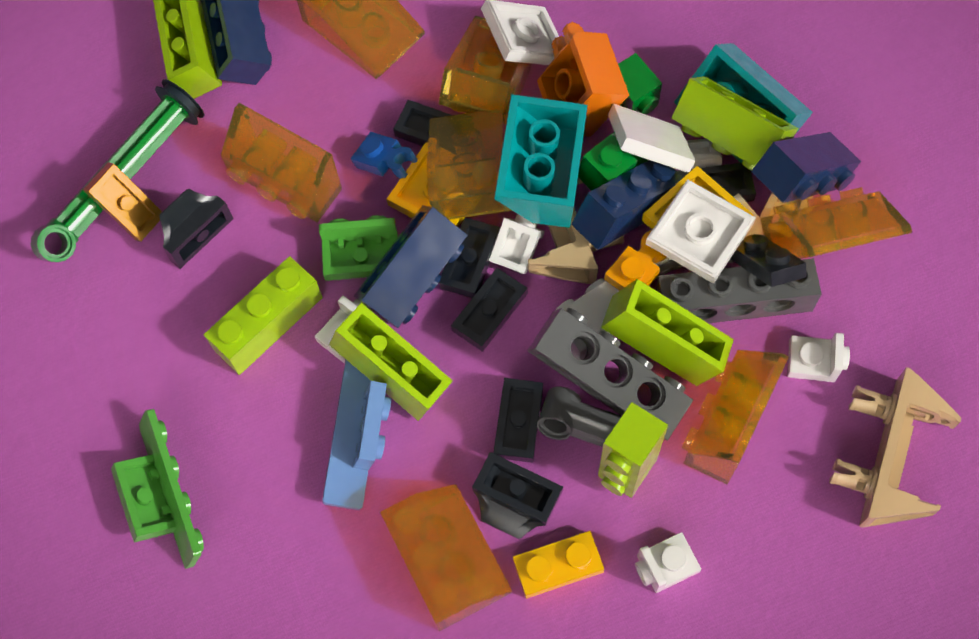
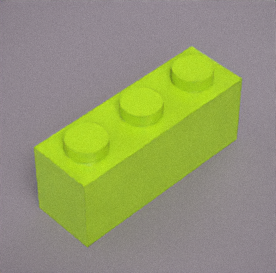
[153,0,222,99]
[671,77,798,171]
[203,256,323,375]
[601,279,734,386]
[329,302,453,421]
[598,402,668,498]

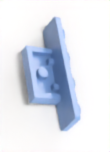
[322,359,391,510]

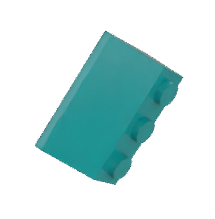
[674,43,813,173]
[495,94,588,228]

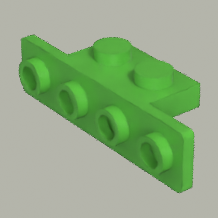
[111,409,204,569]

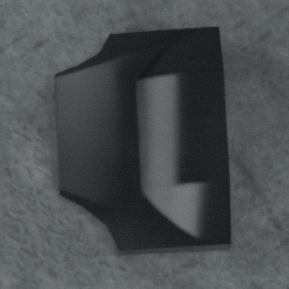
[159,189,234,269]
[472,452,563,539]

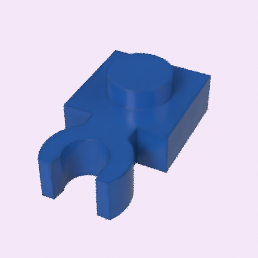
[351,131,418,178]

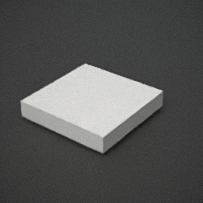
[481,0,559,65]
[608,103,695,172]
[645,179,756,284]

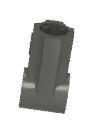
[537,386,622,447]

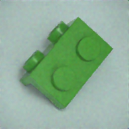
[319,215,398,281]

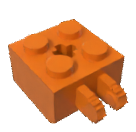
[537,21,629,137]

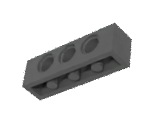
[655,258,822,323]
[527,308,693,441]

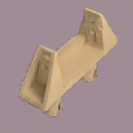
[528,160,624,284]
[829,367,961,528]

